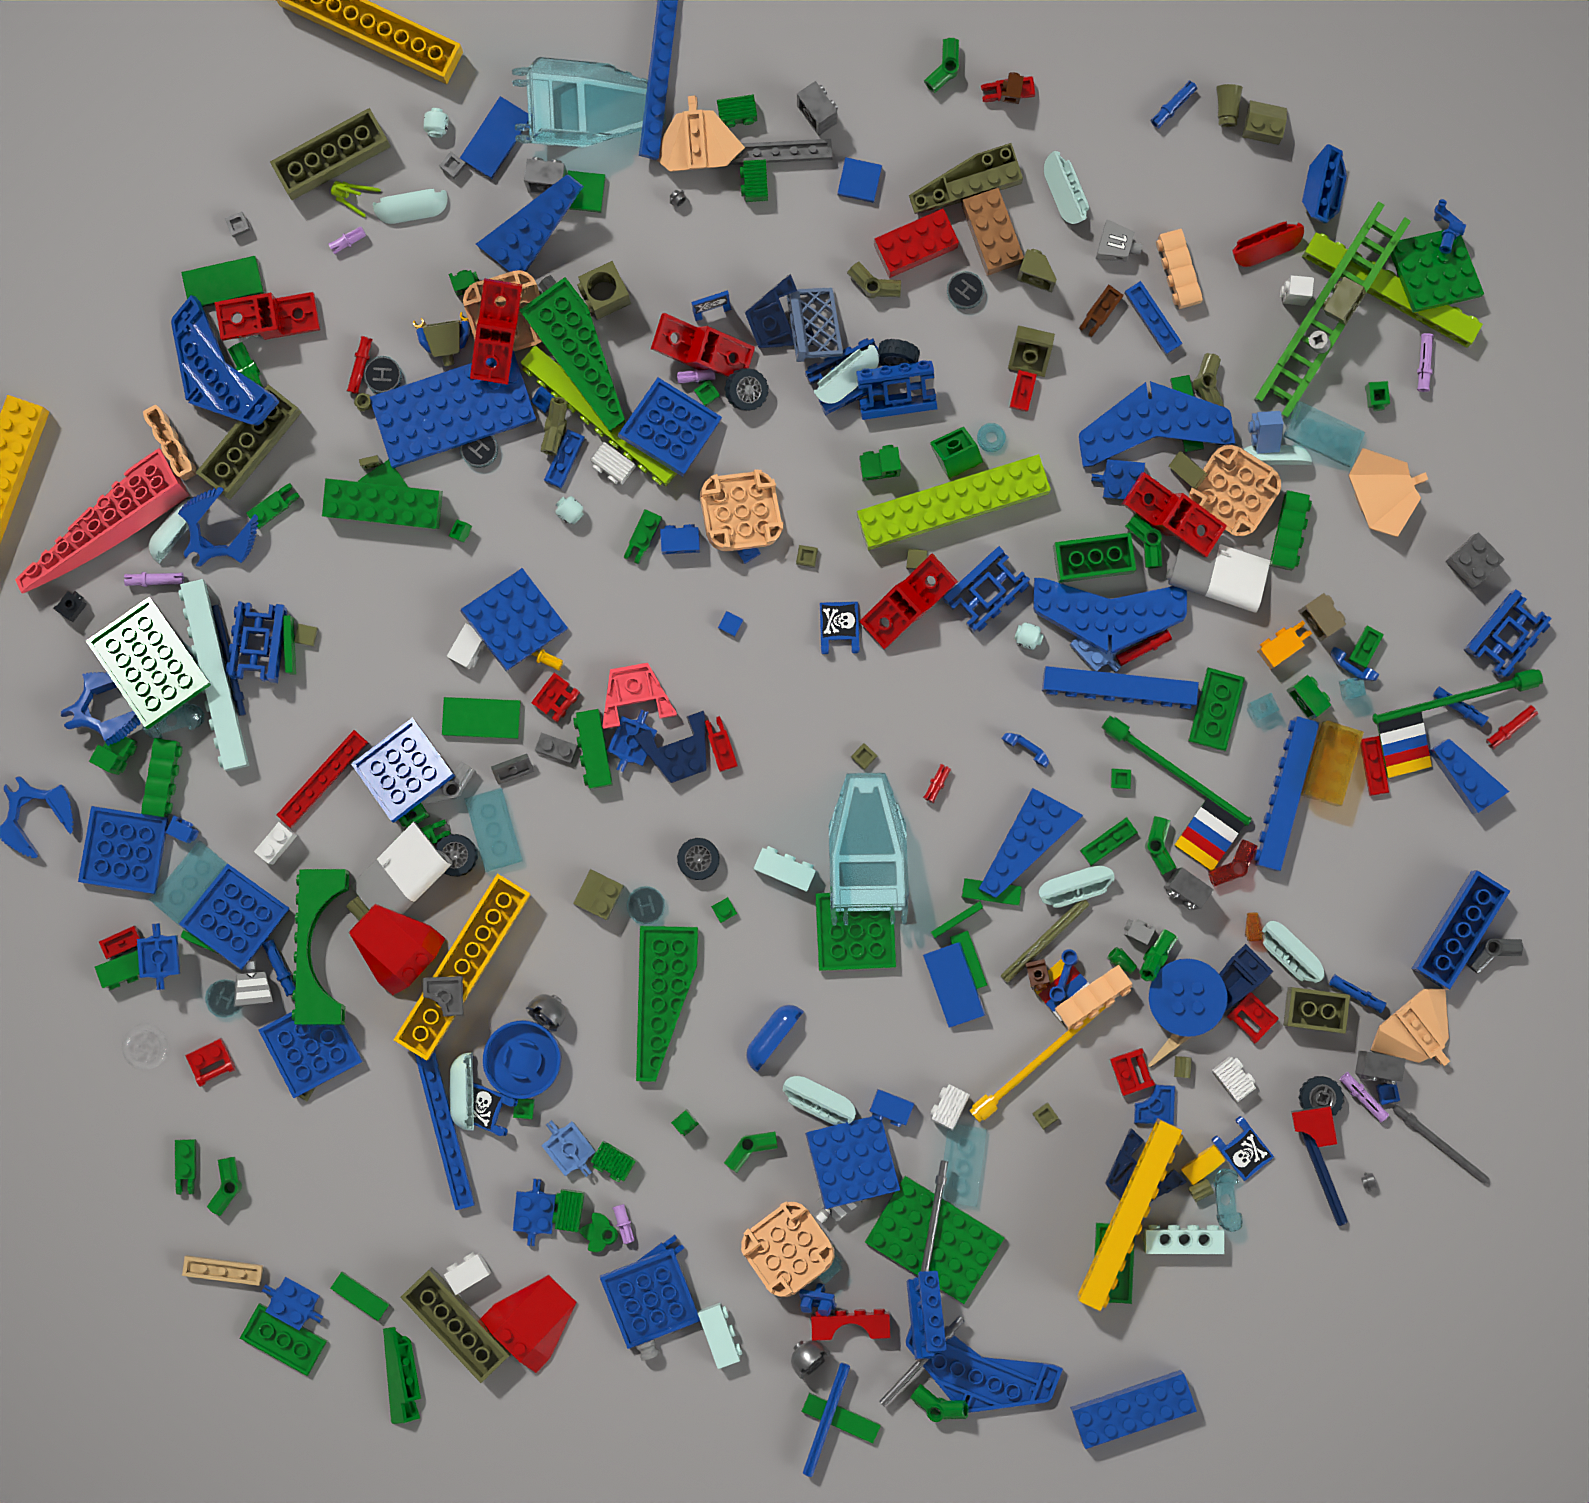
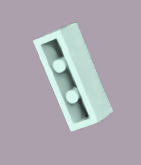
[754,846,816,892]
[698,1303,742,1369]

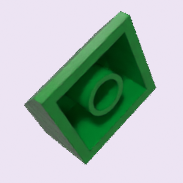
[930,426,983,478]
[1286,675,1331,720]

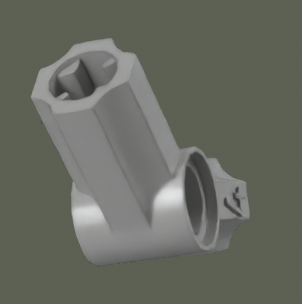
[425,761,475,804]

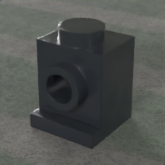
[53,591,87,622]

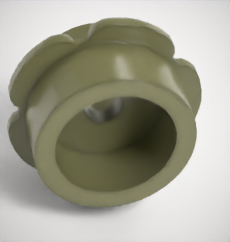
[354,393,372,411]

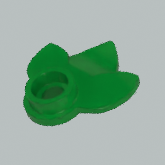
[579,1213,618,1252]

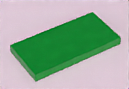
[181,256,264,307]
[1188,667,1245,751]
[442,697,521,739]
[1094,1222,1135,1304]
[239,1303,328,1376]

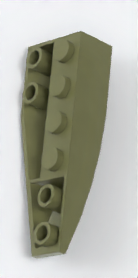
[909,143,1023,214]

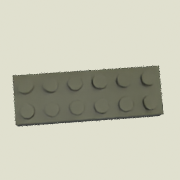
[270,108,391,200]
[196,384,302,500]
[400,1267,511,1383]

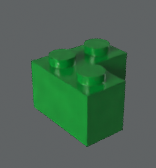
[859,445,901,481]
[88,736,137,775]

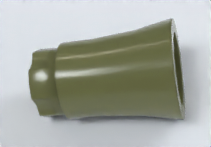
[1216,84,1243,127]

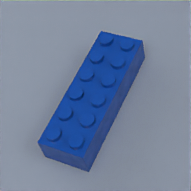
[1411,870,1510,990]
[1070,1370,1197,1449]

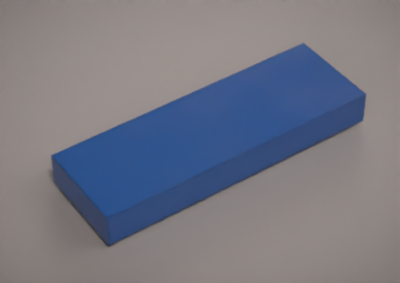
[544,429,585,489]

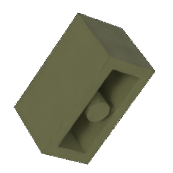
[1323,277,1366,326]

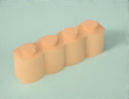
[1156,229,1203,309]
[143,405,197,481]
[1055,965,1132,1030]

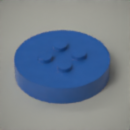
[1149,959,1228,1037]
[483,1020,562,1099]

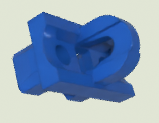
[799,1283,837,1316]

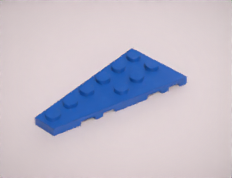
[476,175,584,272]
[979,788,1083,898]

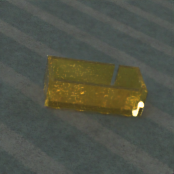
[1301,720,1364,807]

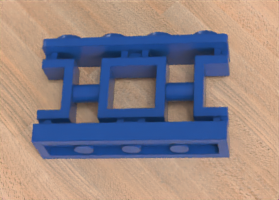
[805,338,883,416]
[856,360,937,420]
[942,546,1030,633]
[1464,589,1552,678]
[226,601,287,683]
[906,1271,947,1360]

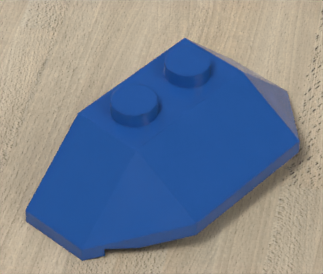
[1302,144,1347,223]

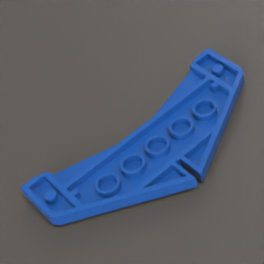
[171,295,279,425]
[1079,381,1235,468]
[1033,578,1187,654]
[906,1326,1063,1413]

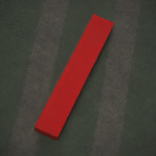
[276,730,369,828]

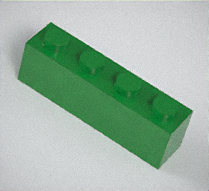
[573,709,613,790]
[95,950,180,991]

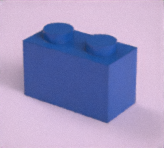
[660,524,700,555]
[869,1089,914,1127]

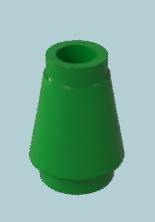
[1107,947,1137,974]

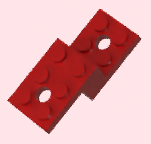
[470,278,522,385]
[215,292,321,341]
[651,313,755,378]
[1122,472,1227,557]
[859,553,958,649]

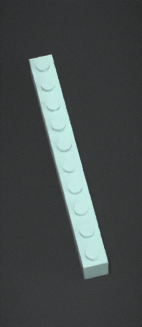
[178,579,249,771]

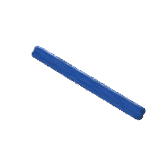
[803,1362,850,1477]

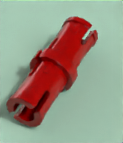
[923,764,951,803]

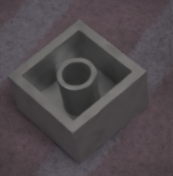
[797,81,838,136]
[524,157,567,194]
[1445,532,1505,589]
[1164,867,1214,910]
[1355,1050,1406,1085]

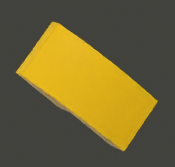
[1181,1144,1226,1185]

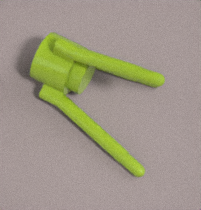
[331,181,381,217]

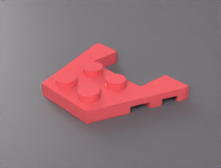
[602,663,677,730]

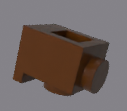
[1000,72,1024,104]
[1026,959,1051,991]

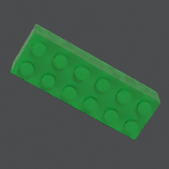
[322,478,443,529]

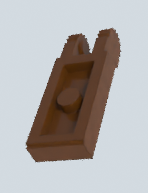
[1079,284,1124,338]

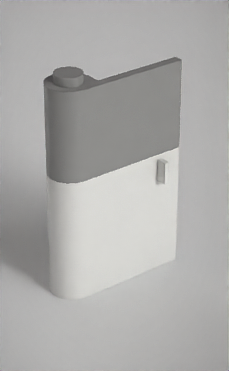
[1166,541,1270,613]
[351,822,452,914]

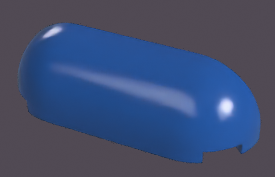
[746,1005,804,1072]

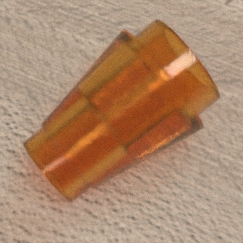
[1245,912,1264,941]

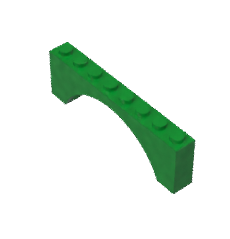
[292,869,350,1025]

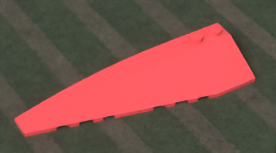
[15,448,190,594]

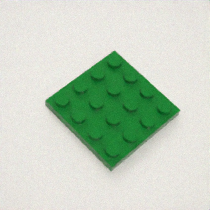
[1390,230,1484,313]
[815,893,896,971]

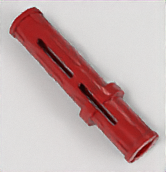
[346,336,373,394]
[1116,629,1172,666]
[1486,705,1538,750]

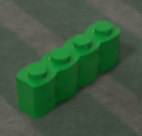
[1269,490,1312,571]
[141,738,183,818]

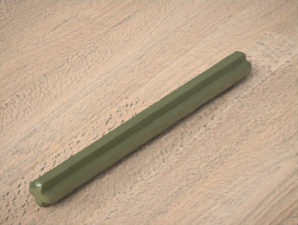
[1001,899,1089,982]

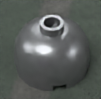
[526,994,565,1031]
[791,1340,830,1379]

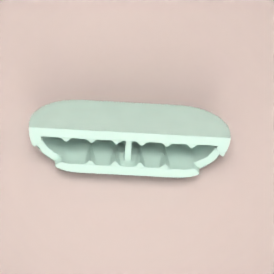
[1044,151,1089,224]
[372,189,448,224]
[814,345,879,403]
[1244,445,1312,465]
[149,498,193,564]
[1039,866,1114,908]
[1262,921,1324,983]
[450,1052,474,1131]
[783,1076,856,1125]

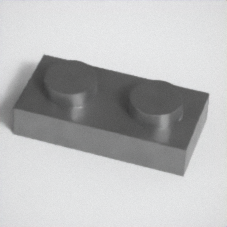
[535,732,578,763]
[491,753,534,785]

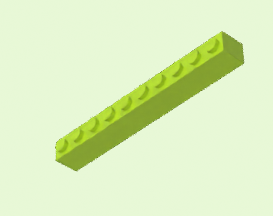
[1302,232,1483,348]
[520,345,677,487]

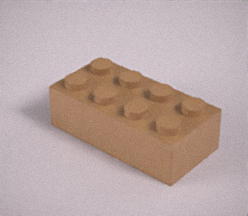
[961,188,1024,276]

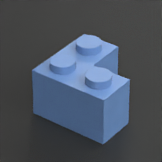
[1248,411,1284,454]

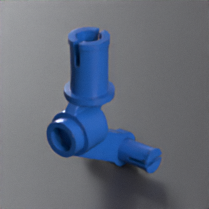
[1434,199,1466,254]

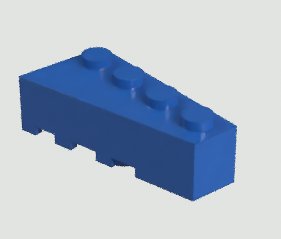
[1429,739,1510,814]

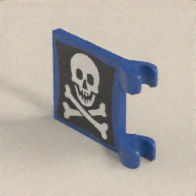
[691,290,732,321]
[820,602,860,654]
[473,1082,518,1136]
[1211,1116,1274,1181]

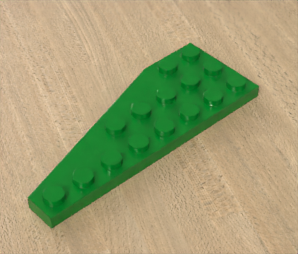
[519,277,625,432]
[636,926,698,1082]

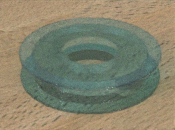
[977,423,1006,452]

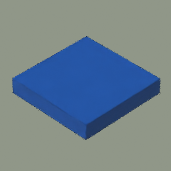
[837,157,882,203]

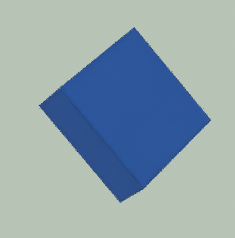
[531,386,555,413]
[718,611,744,637]
[1376,1083,1400,1105]

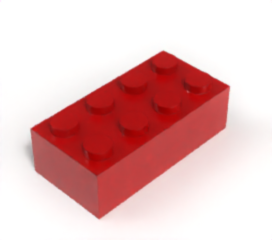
[874,208,959,278]

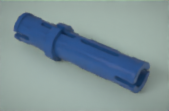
[1150,80,1198,129]
[1433,686,1489,727]
[262,939,296,997]
[1329,974,1387,1014]

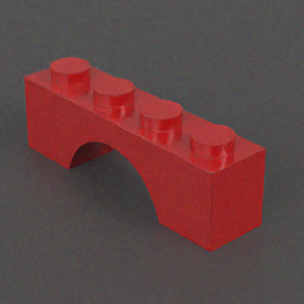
[811,1309,890,1341]

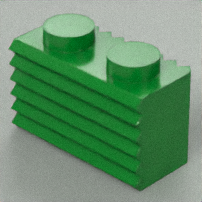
[717,94,757,128]
[740,159,768,202]
[591,1140,637,1182]
[552,1189,585,1232]

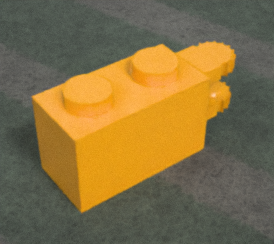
[1257,620,1312,669]

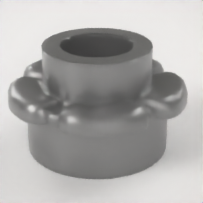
[670,190,687,207]
[1361,1172,1377,1191]

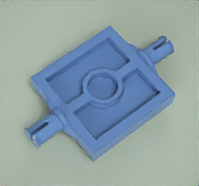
[1069,637,1121,673]
[541,1120,596,1177]

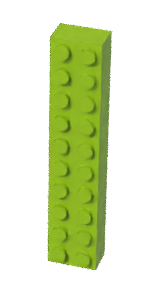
[856,454,1051,551]

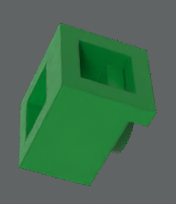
[448,270,479,296]
[1365,381,1390,411]
[398,803,430,828]
[671,1109,699,1136]

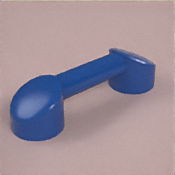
[1330,647,1379,681]
[1001,733,1049,768]
[1050,949,1078,1002]

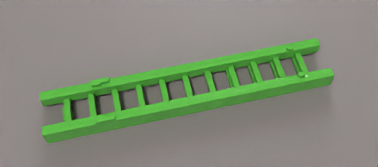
[1254,201,1411,419]

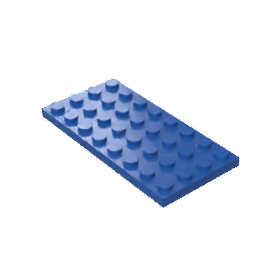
[370,351,537,468]

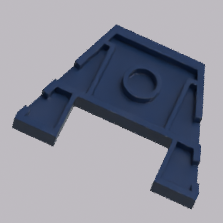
[745,274,816,348]
[633,710,706,784]
[1105,1128,1187,1202]

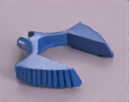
[178,487,258,567]
[61,672,141,746]
[0,776,74,858]

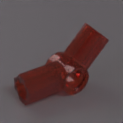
[1207,839,1258,887]

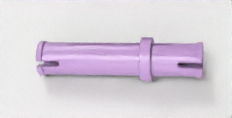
[1417,333,1434,392]
[124,572,184,587]
[1339,1072,1389,1123]

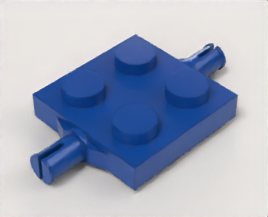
[1091,459,1157,500]
[607,709,658,773]
[137,923,180,990]
[513,1179,555,1246]
[262,1277,324,1331]

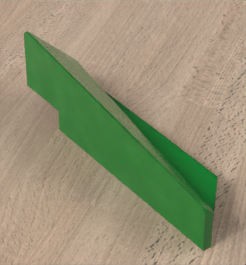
[383,1327,421,1424]

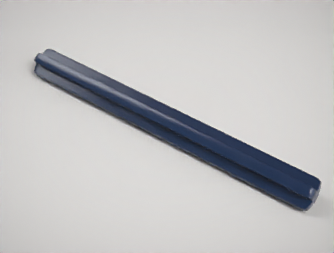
[1300,1132,1348,1226]

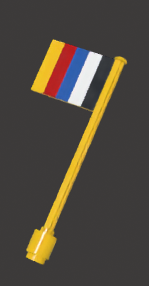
[969,959,1106,1122]

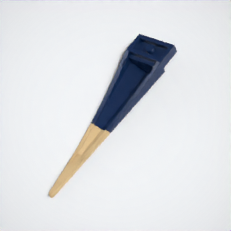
[1148,944,1274,1067]

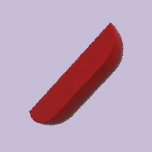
[1232,221,1304,267]

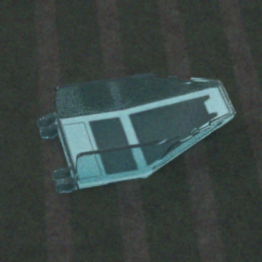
[512,57,666,148]
[829,773,909,925]

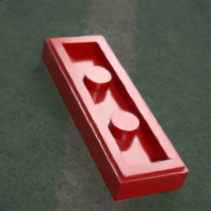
[1359,736,1389,796]

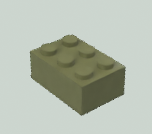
[1283,987,1350,1034]

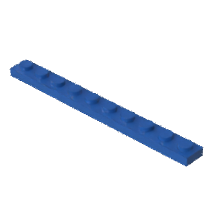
[639,0,678,160]
[414,1050,475,1211]

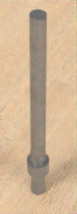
[1393,1104,1489,1184]
[921,1160,948,1271]
[879,1315,965,1407]

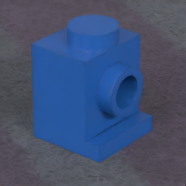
[165,816,199,844]

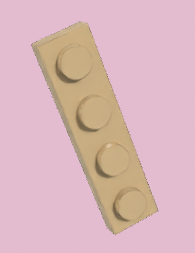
[182,1255,263,1286]

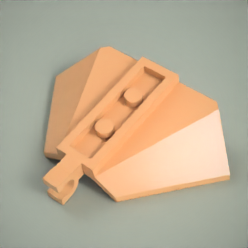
[657,96,745,172]
[1348,448,1428,537]
[1371,989,1450,1066]

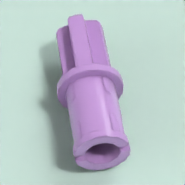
[328,227,366,254]
[677,368,715,384]
[613,1204,634,1244]

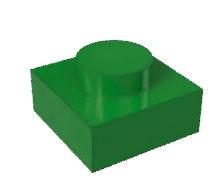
[694,380,720,407]
[449,519,472,543]
[1110,769,1131,789]
[711,897,737,923]
[513,1099,535,1119]

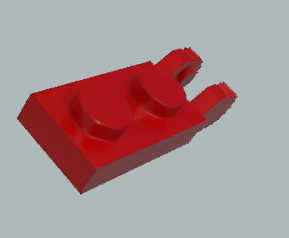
[981,76,1035,102]
[705,716,738,772]

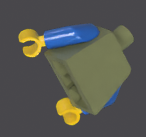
[413,312,470,366]

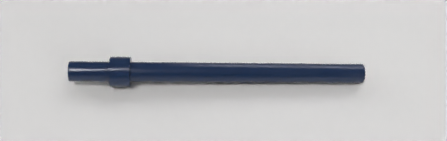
[211,605,246,716]

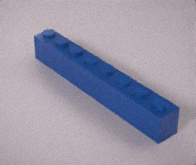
[1042,666,1199,709]
[1254,716,1320,871]

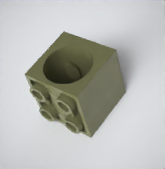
[577,261,631,320]

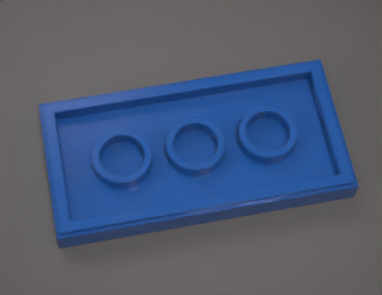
[460,96,532,179]
[923,942,986,1028]

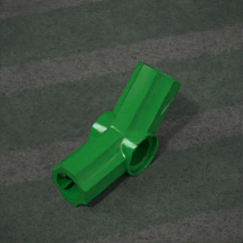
[924,38,959,93]
[228,342,264,388]
[1125,514,1162,569]
[1145,816,1176,875]
[1139,929,1178,982]
[724,1131,778,1173]
[207,1157,242,1216]
[910,1384,969,1422]

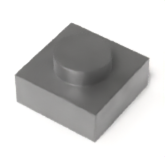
[439,151,466,179]
[225,212,251,238]

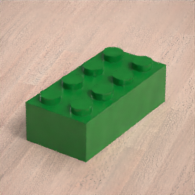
[1053,532,1136,583]

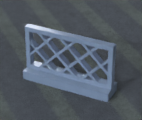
[786,288,843,362]

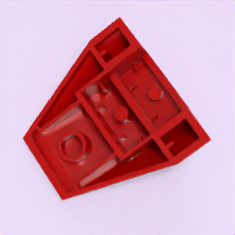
[349,904,445,995]
[480,1275,577,1373]

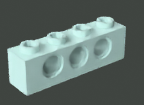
[1143,1225,1224,1254]

